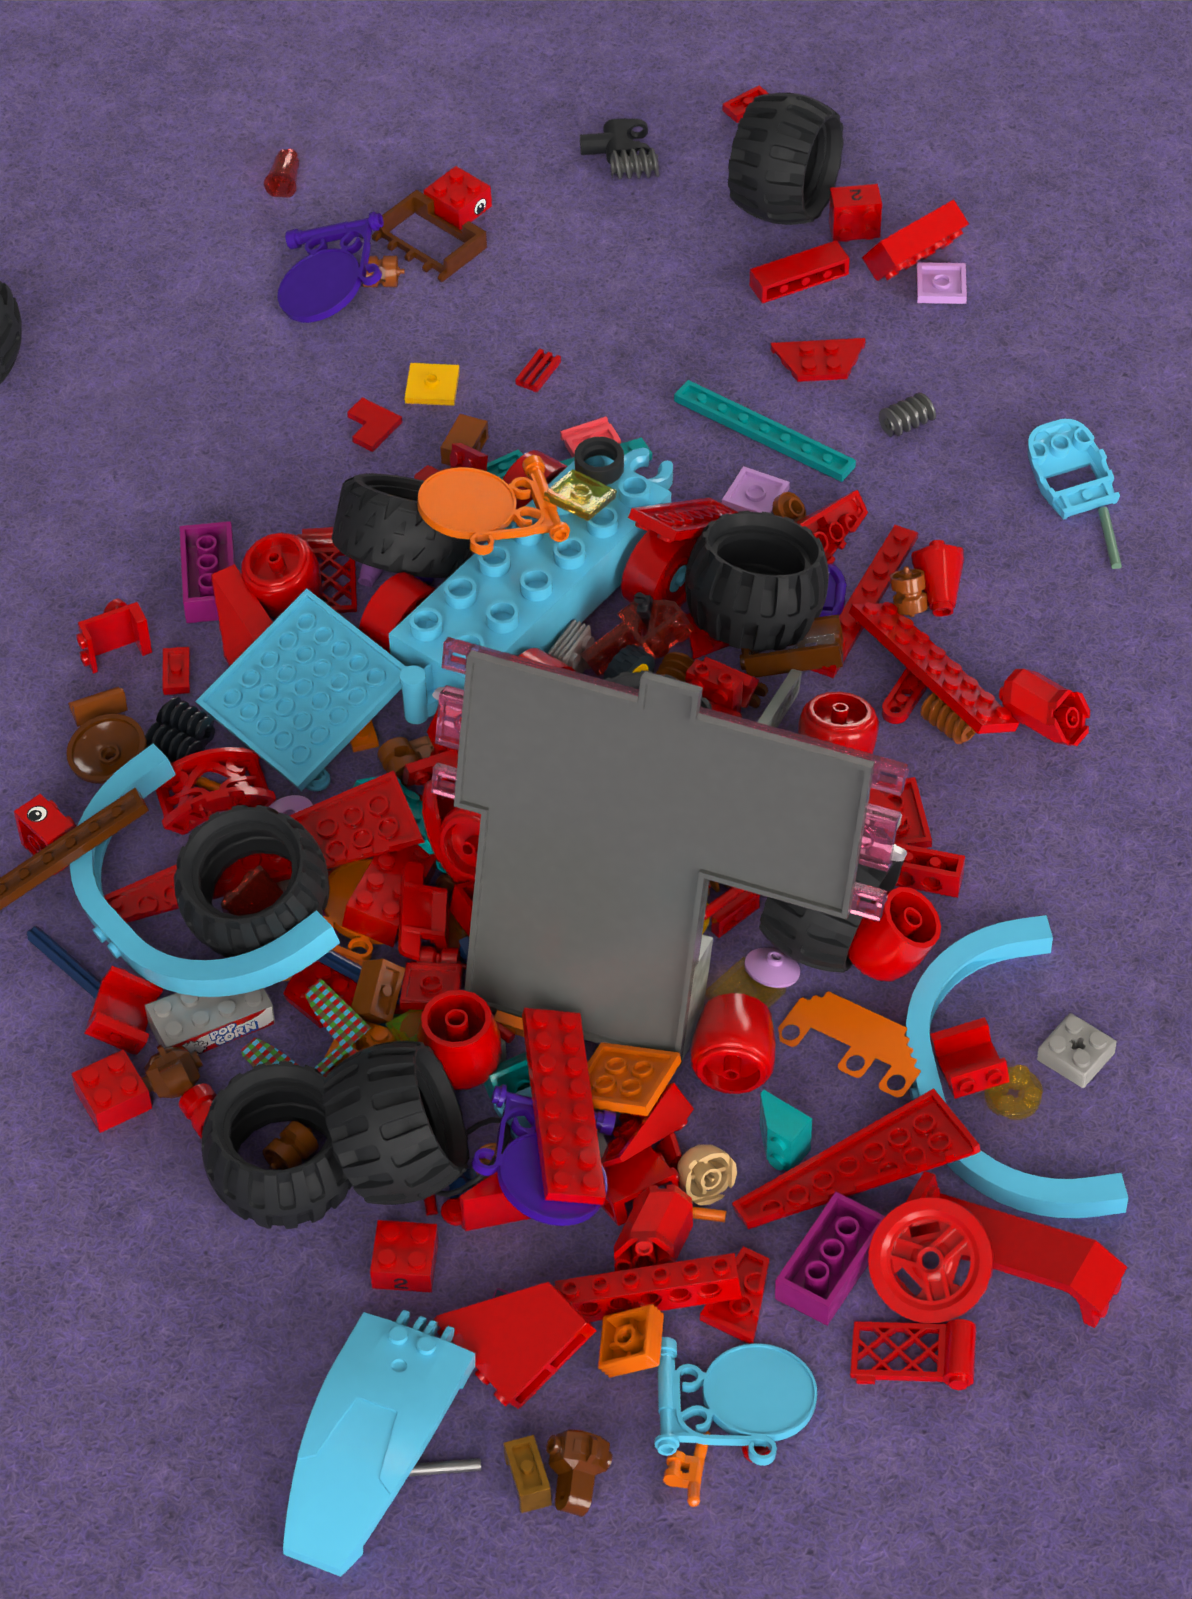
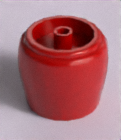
[241,532,322,620]
[798,691,879,760]
[438,807,481,881]
[847,887,941,982]
[417,990,502,1090]
[691,993,776,1094]

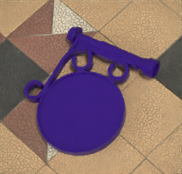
[277,211,383,323]
[472,1084,616,1226]

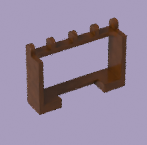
[372,190,487,282]

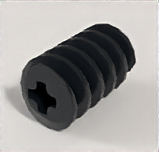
[156,696,215,746]
[145,722,205,763]

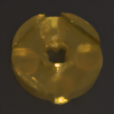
[984,1065,1043,1120]

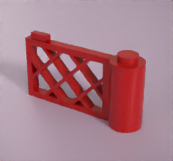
[297,527,357,613]
[850,1319,976,1390]

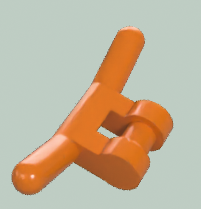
[663,1431,711,1507]

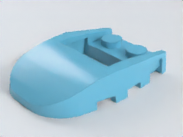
[1028,419,1120,520]

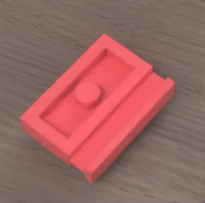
[560,416,621,458]

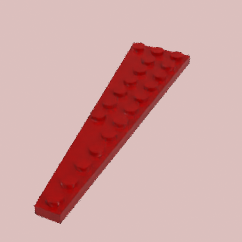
[104,770,425,923]

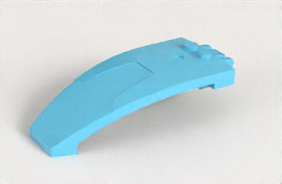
[283,1310,475,1577]

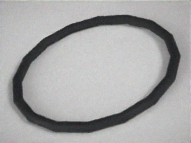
[436,1117,510,1197]

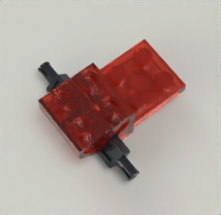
[581,592,695,676]

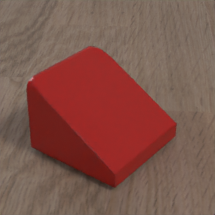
[654,1132,682,1169]

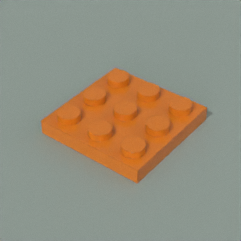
[587,1042,682,1116]

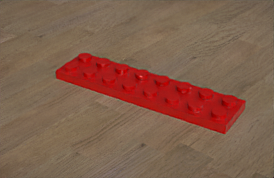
[628,497,738,543]
[849,602,1020,734]
[522,1008,606,1205]

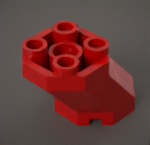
[999,669,1090,746]
[614,1185,693,1271]

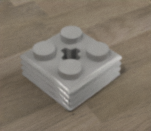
[548,619,595,680]
[1037,1013,1117,1088]

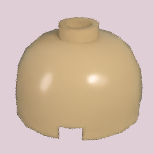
[676,1144,737,1205]

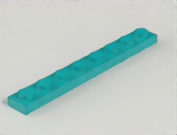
[674,380,856,482]

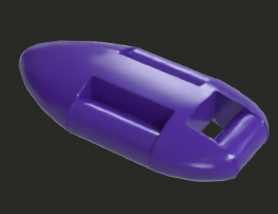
[819,564,847,617]

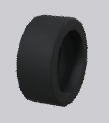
[574,437,624,486]

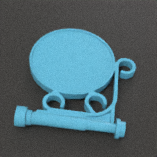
[654,1337,817,1466]

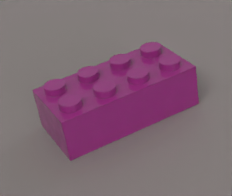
[179,521,235,623]
[775,1192,886,1326]

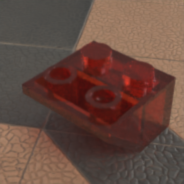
[221,865,284,916]

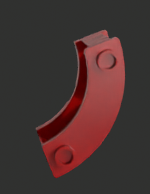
[155,747,276,835]

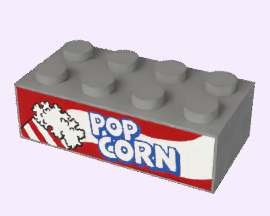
[145,988,275,1054]

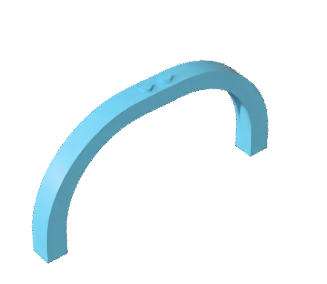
[70,744,340,997]
[905,915,1128,1218]

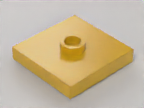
[405,363,460,406]

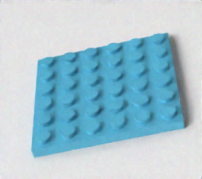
[195,588,405,792]

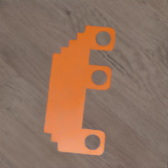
[778,991,921,1097]

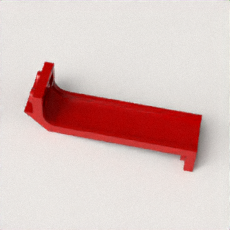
[906,1171,1127,1328]

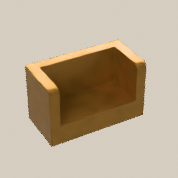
[504,1435,552,1513]

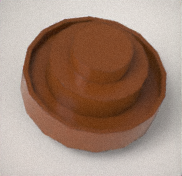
[772,492,806,522]

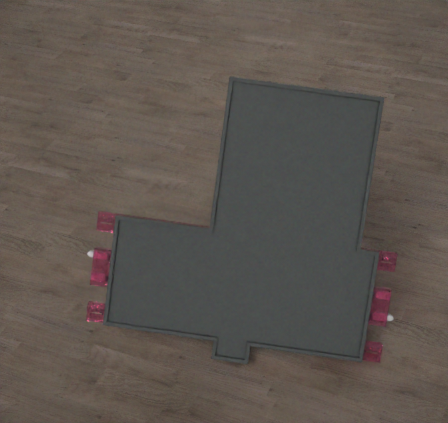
[431,637,909,1064]

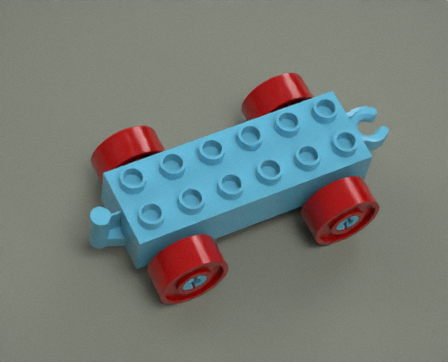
[359,448,698,724]

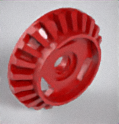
[868,1197,994,1323]

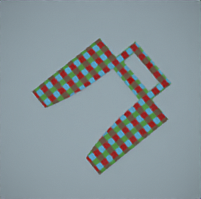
[241,978,371,1075]

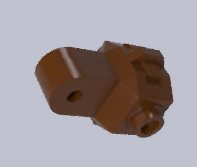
[142,1044,203,1098]
[546,1429,612,1517]

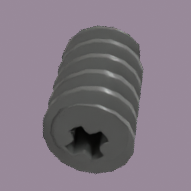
[610,147,659,180]
[878,392,936,437]

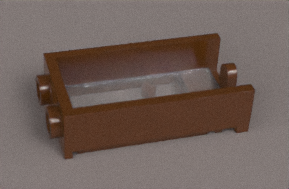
[740,614,843,678]

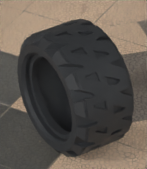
[331,473,472,578]

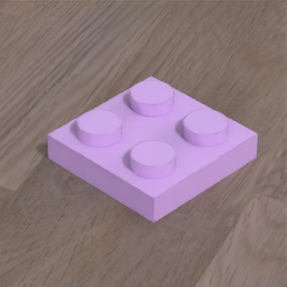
[917,263,967,304]
[722,466,790,515]

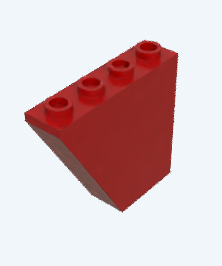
[433,1282,597,1409]

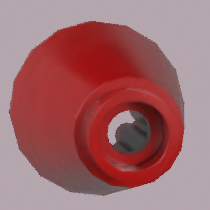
[911,540,964,617]

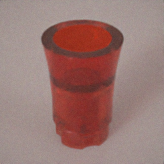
[264,149,299,198]

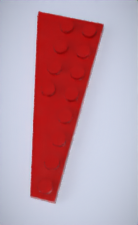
[732,1088,981,1229]

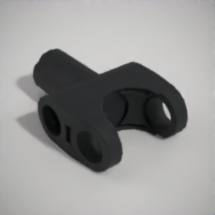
[580,118,650,164]

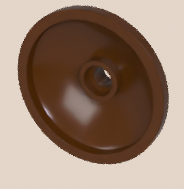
[66,714,146,784]

